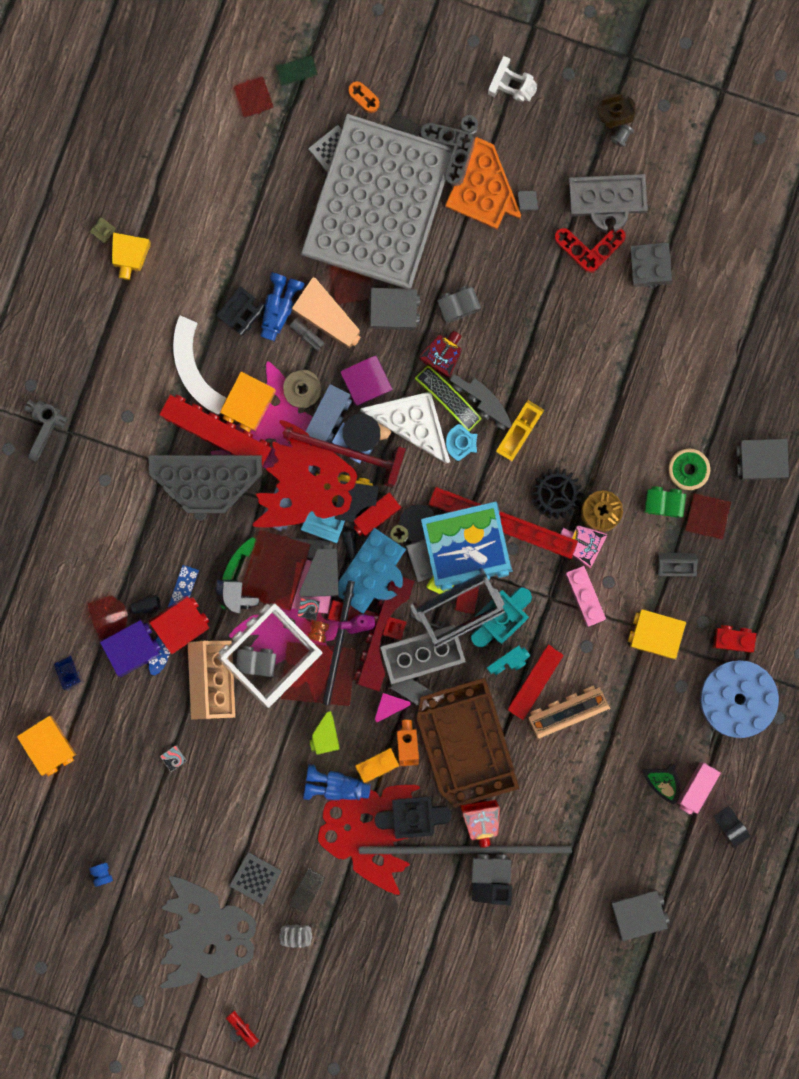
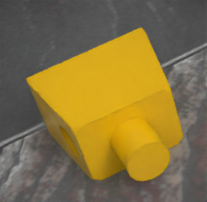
[112,233,151,280]

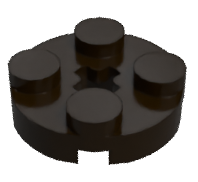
[597,94,636,128]

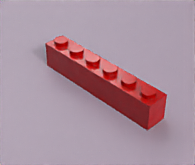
[159,394,272,469]

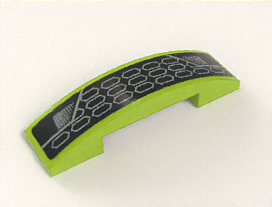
[415,365,482,431]

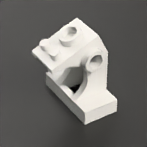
[488,56,537,102]

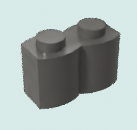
[437,286,481,324]
[236,646,276,677]

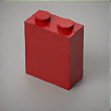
[148,595,210,654]

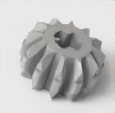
[280,925,312,948]

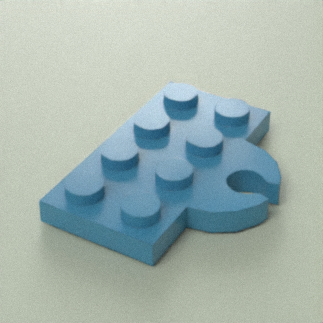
[338,528,406,614]

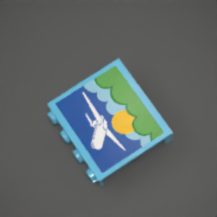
[421,502,513,591]

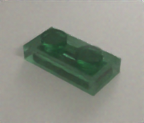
[276,56,318,86]

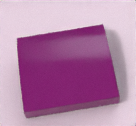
[340,356,393,406]

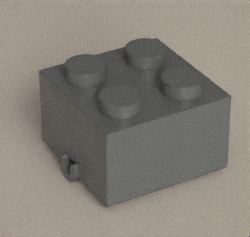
[631,243,672,288]

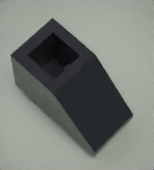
[472,882,513,905]

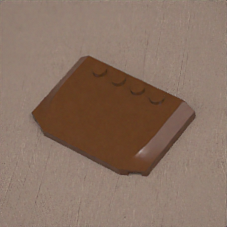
[417,677,519,808]

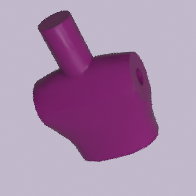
[338,614,375,634]

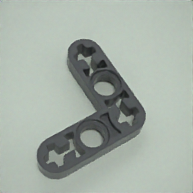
[421,123,475,186]

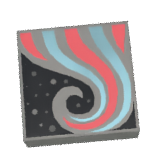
[160,745,187,772]

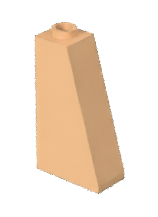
[292,277,361,349]

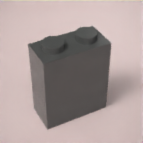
[368,288,420,330]
[736,439,789,480]
[611,890,670,941]

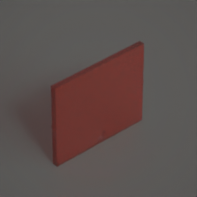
[241,530,311,611]
[281,642,356,706]

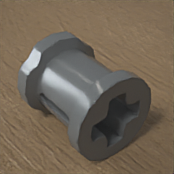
[461,115,478,135]
[610,124,634,148]

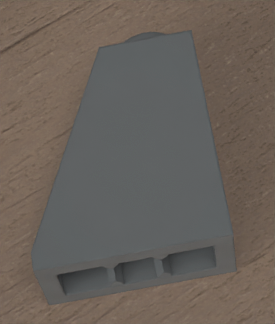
[299,545,339,597]

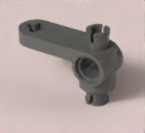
[24,400,68,462]

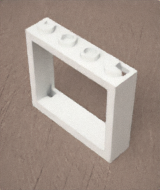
[217,603,322,708]

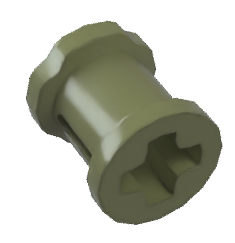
[391,525,409,543]

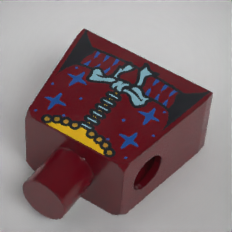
[419,330,462,379]

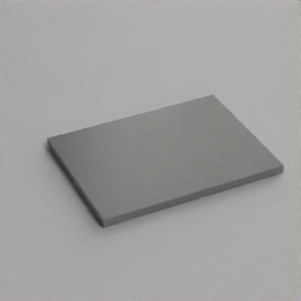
[301,114,454,290]

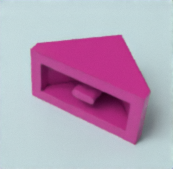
[375,693,411,722]

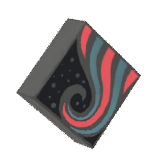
[297,598,320,620]

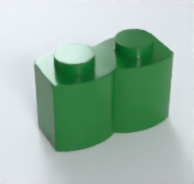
[644,486,686,518]

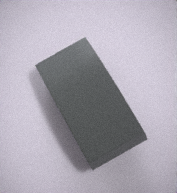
[389,678,434,706]

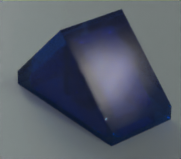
[54,656,84,691]

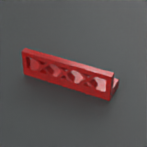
[507,644,564,720]

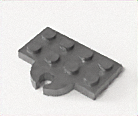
[569,174,648,233]

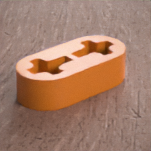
[349,82,380,113]

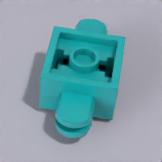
[471,588,532,648]

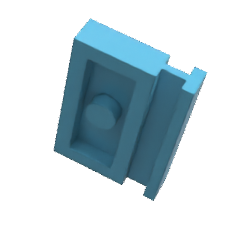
[301,511,345,543]

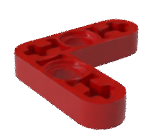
[554,228,626,273]

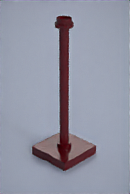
[283,427,406,488]

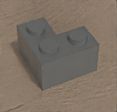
[471,854,511,883]

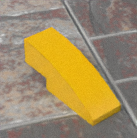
[496,400,544,461]

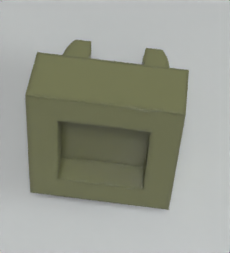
[90,217,117,244]

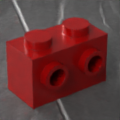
[713,625,756,653]

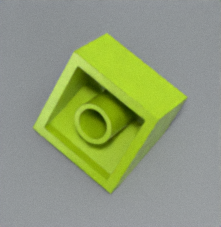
[310,711,340,755]

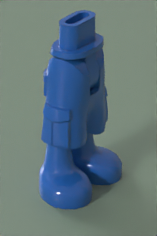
[260,272,305,341]
[303,764,371,801]

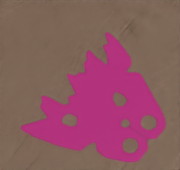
[210,362,313,468]
[229,593,338,702]

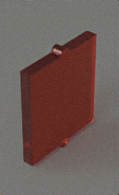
[234,76,274,118]

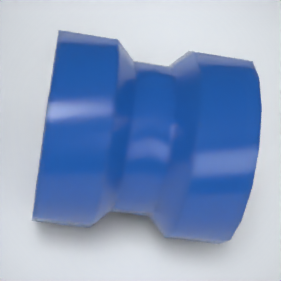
[89,863,113,887]

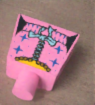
[560,526,607,568]

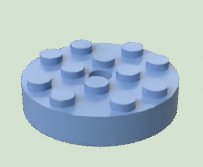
[700,661,779,738]

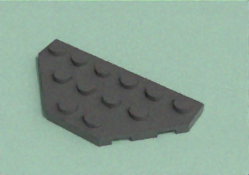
[149,455,262,513]

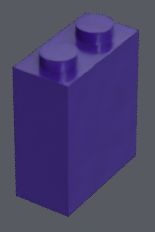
[100,620,162,677]

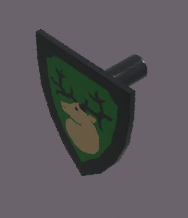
[642,763,681,805]

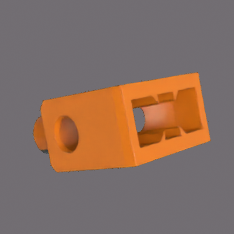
[397,720,419,766]

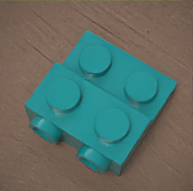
[486,646,530,675]

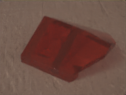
[88,595,128,640]

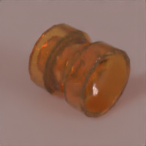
[307,620,330,643]

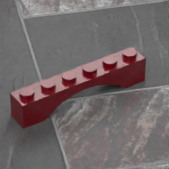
[354,577,415,691]

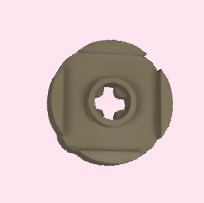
[283,370,321,408]

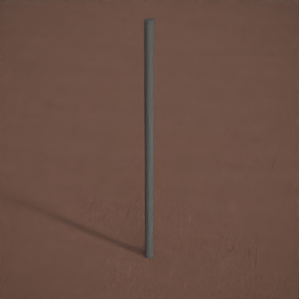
[359,845,572,854]

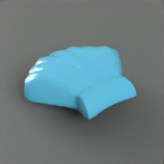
[446,424,477,461]

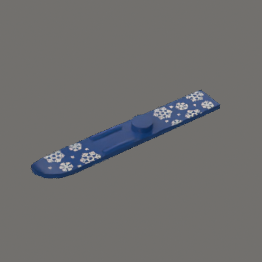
[149,565,199,676]

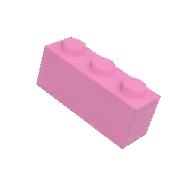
[565,566,606,627]

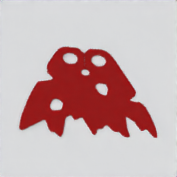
[253,420,357,528]
[318,785,420,895]

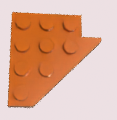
[445,137,521,230]

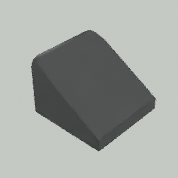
[517,191,538,212]

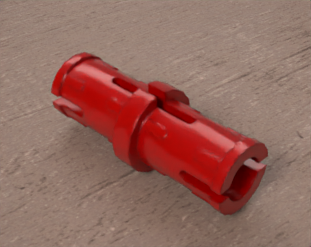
[225,1011,260,1049]

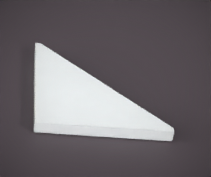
[360,392,450,464]

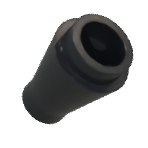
[131,594,161,614]

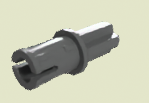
[290,318,324,351]

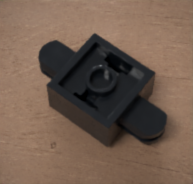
[374,797,452,839]

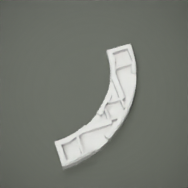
[173,316,227,415]

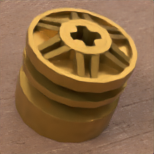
[580,490,623,533]

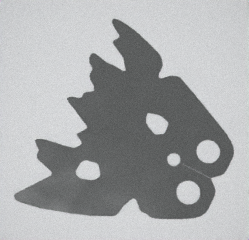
[160,876,256,988]

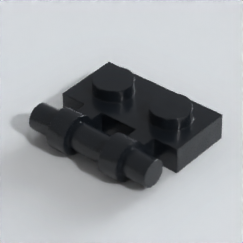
[217,286,265,336]

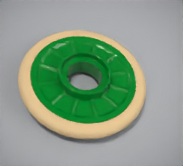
[668,448,710,490]

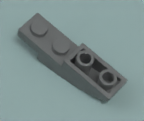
[450,374,512,431]

